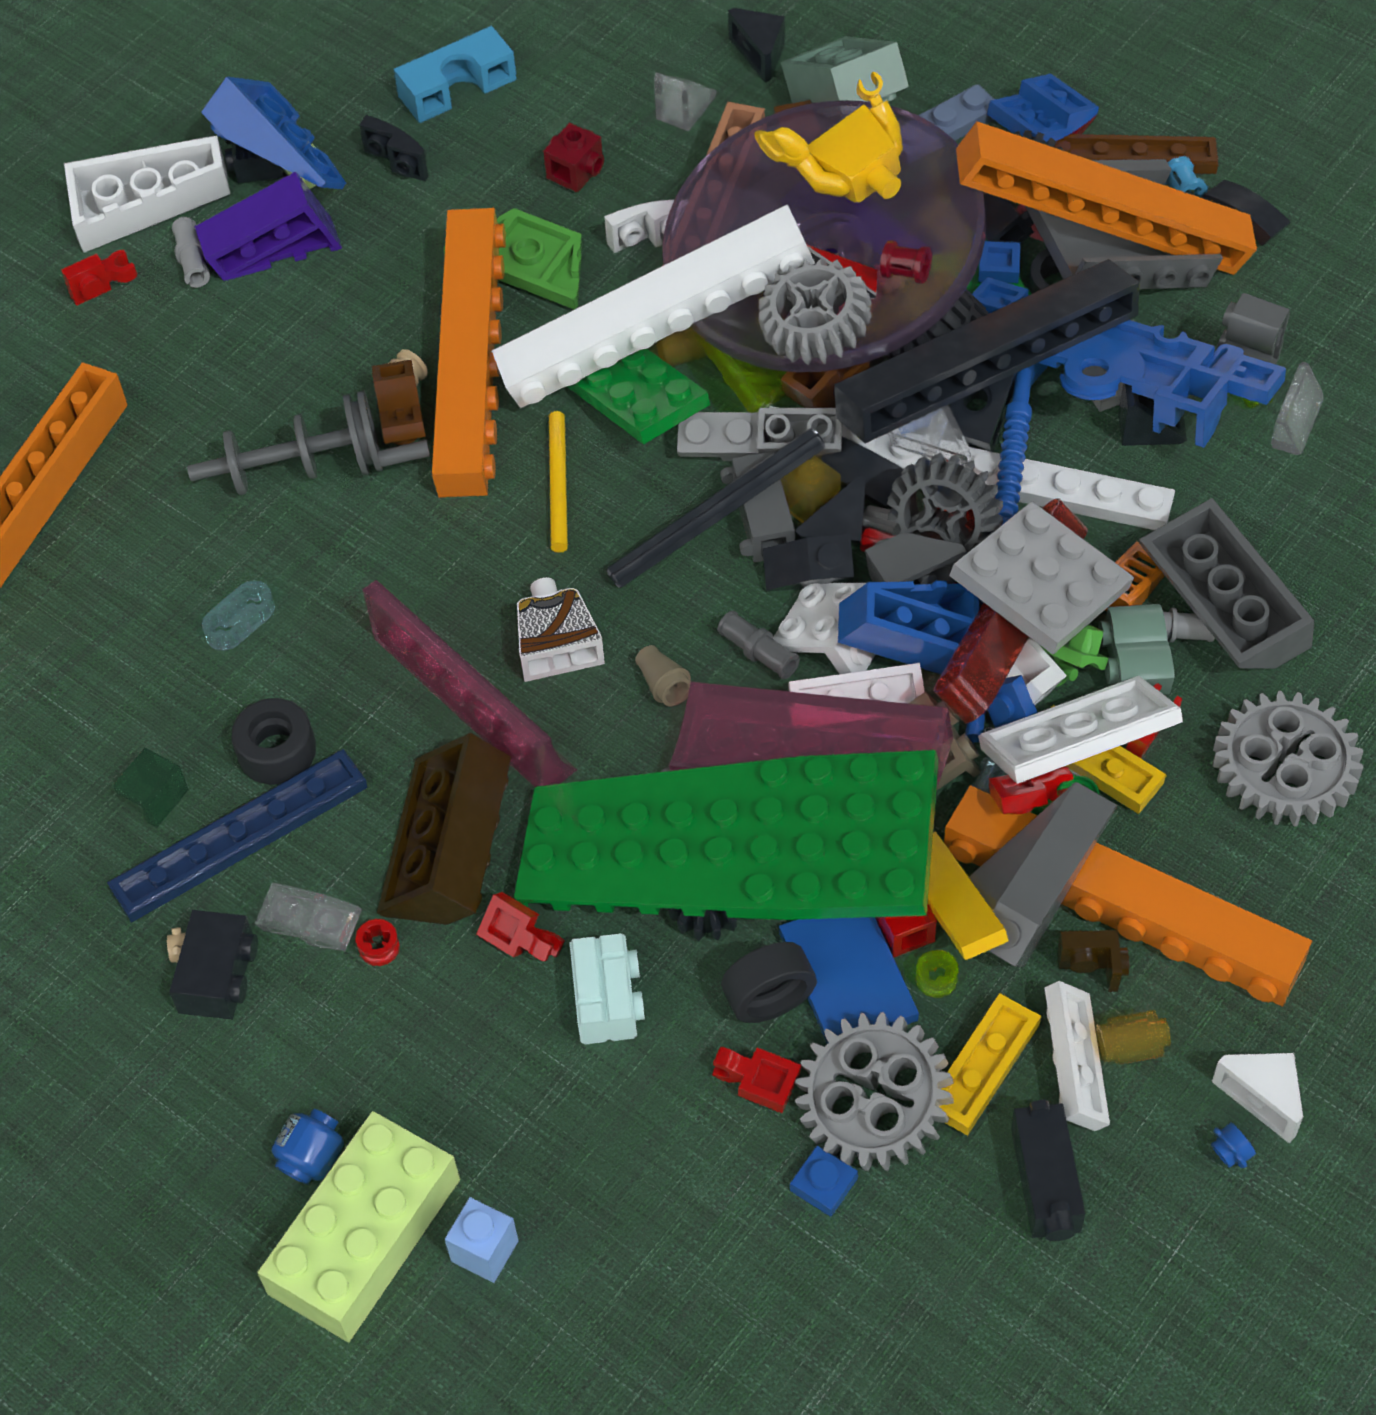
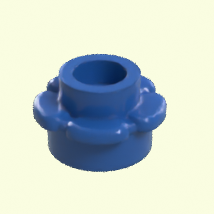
[1211,1122,1256,1168]

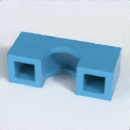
[394,26,517,123]

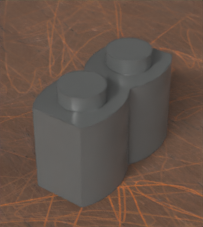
[1217,293,1290,364]

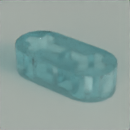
[202,580,275,651]

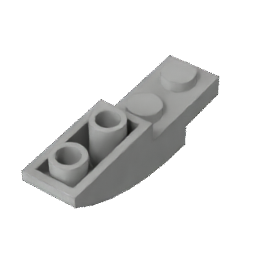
[677,408,843,461]

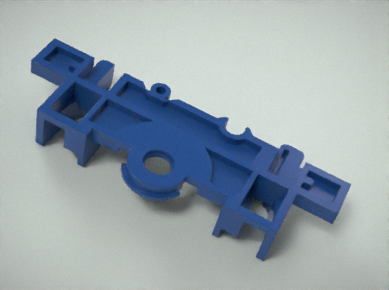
[972,277,1286,448]

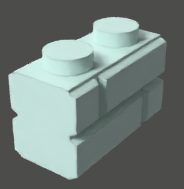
[569,933,645,1044]

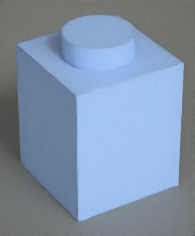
[445,1197,518,1283]

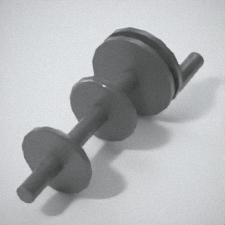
[187,390,430,496]

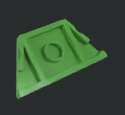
[444,208,582,310]

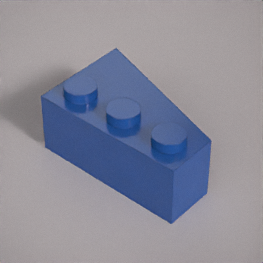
[838,581,979,677]

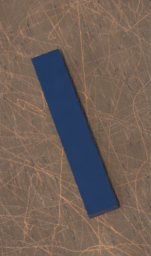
[107,749,368,923]

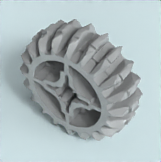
[758,257,872,365]

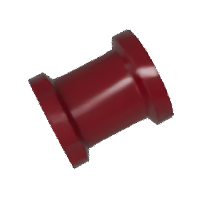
[880,240,932,284]

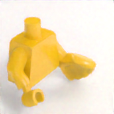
[754,72,903,203]

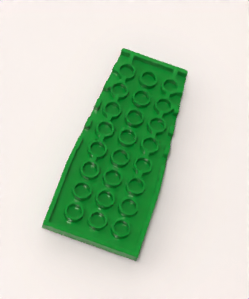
[514,750,939,920]

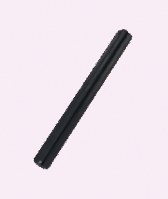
[606,428,825,588]

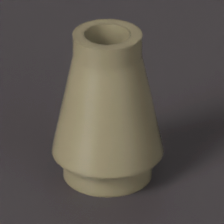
[635,645,692,706]

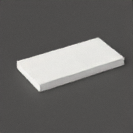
[978,676,1183,784]

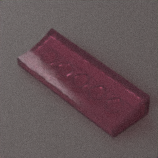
[363,580,578,788]
[669,682,954,791]

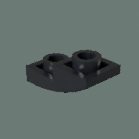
[359,115,429,182]
[1201,179,1291,246]
[814,437,904,510]

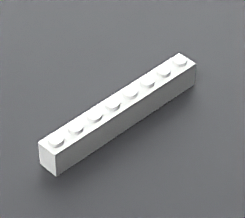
[492,205,815,408]

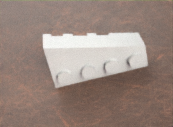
[64,136,230,253]

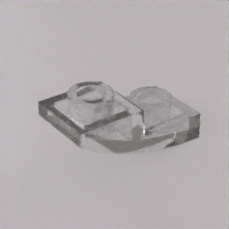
[255,883,362,951]

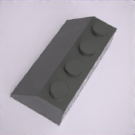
[1139,498,1314,669]

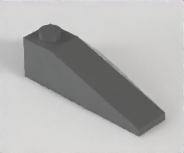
[969,782,1118,967]

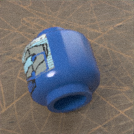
[271,1108,344,1185]

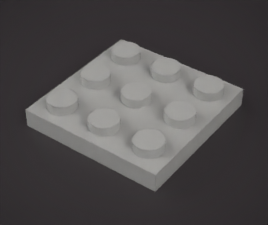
[949,501,1134,655]

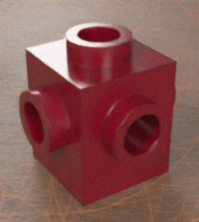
[543,122,604,193]

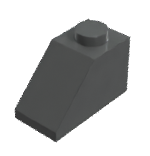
[865,532,967,585]

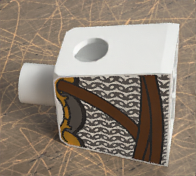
[517,578,605,682]

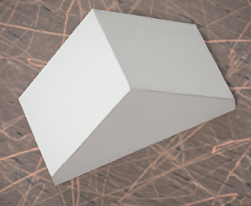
[1212,1053,1303,1143]

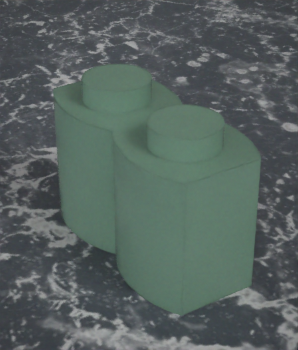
[1098,604,1175,695]

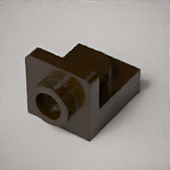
[1057,930,1129,992]

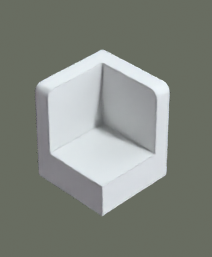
[986,638,1067,705]

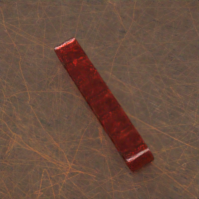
[934,498,1088,723]

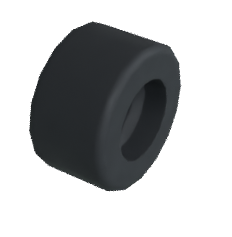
[232,698,316,785]

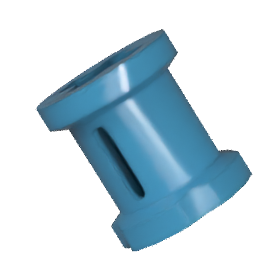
[1164,156,1208,198]

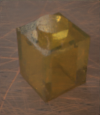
[781,456,841,523]

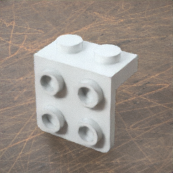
[773,583,876,674]

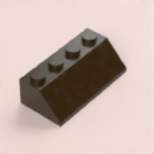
[377,732,511,925]

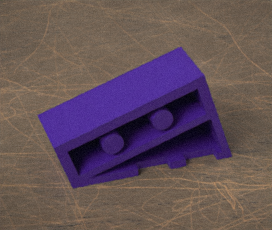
[194,171,342,281]

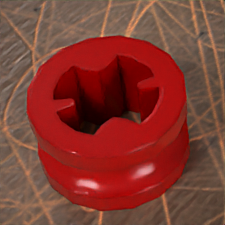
[356,919,400,966]

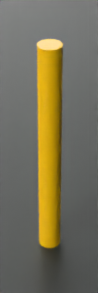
[549,411,568,553]

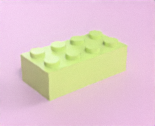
[257,1111,460,1343]

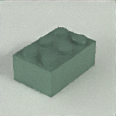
[781,37,909,117]

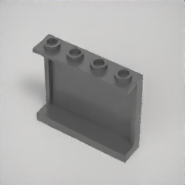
[1025,159,1223,289]

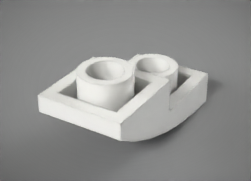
[605,200,687,253]

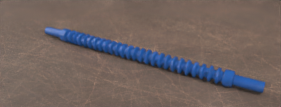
[965,368,1032,742]

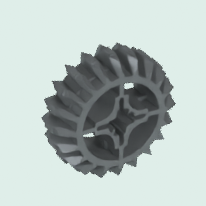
[887,452,1003,553]

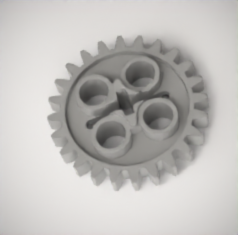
[1213,691,1363,826]
[795,1012,954,1171]

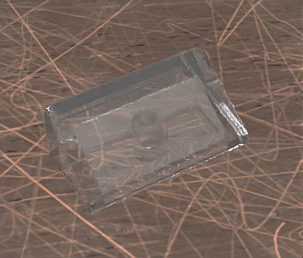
[1271,362,1324,455]

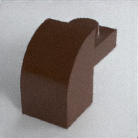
[780,347,870,408]
[371,359,425,445]

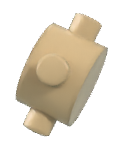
[167,927,185,963]

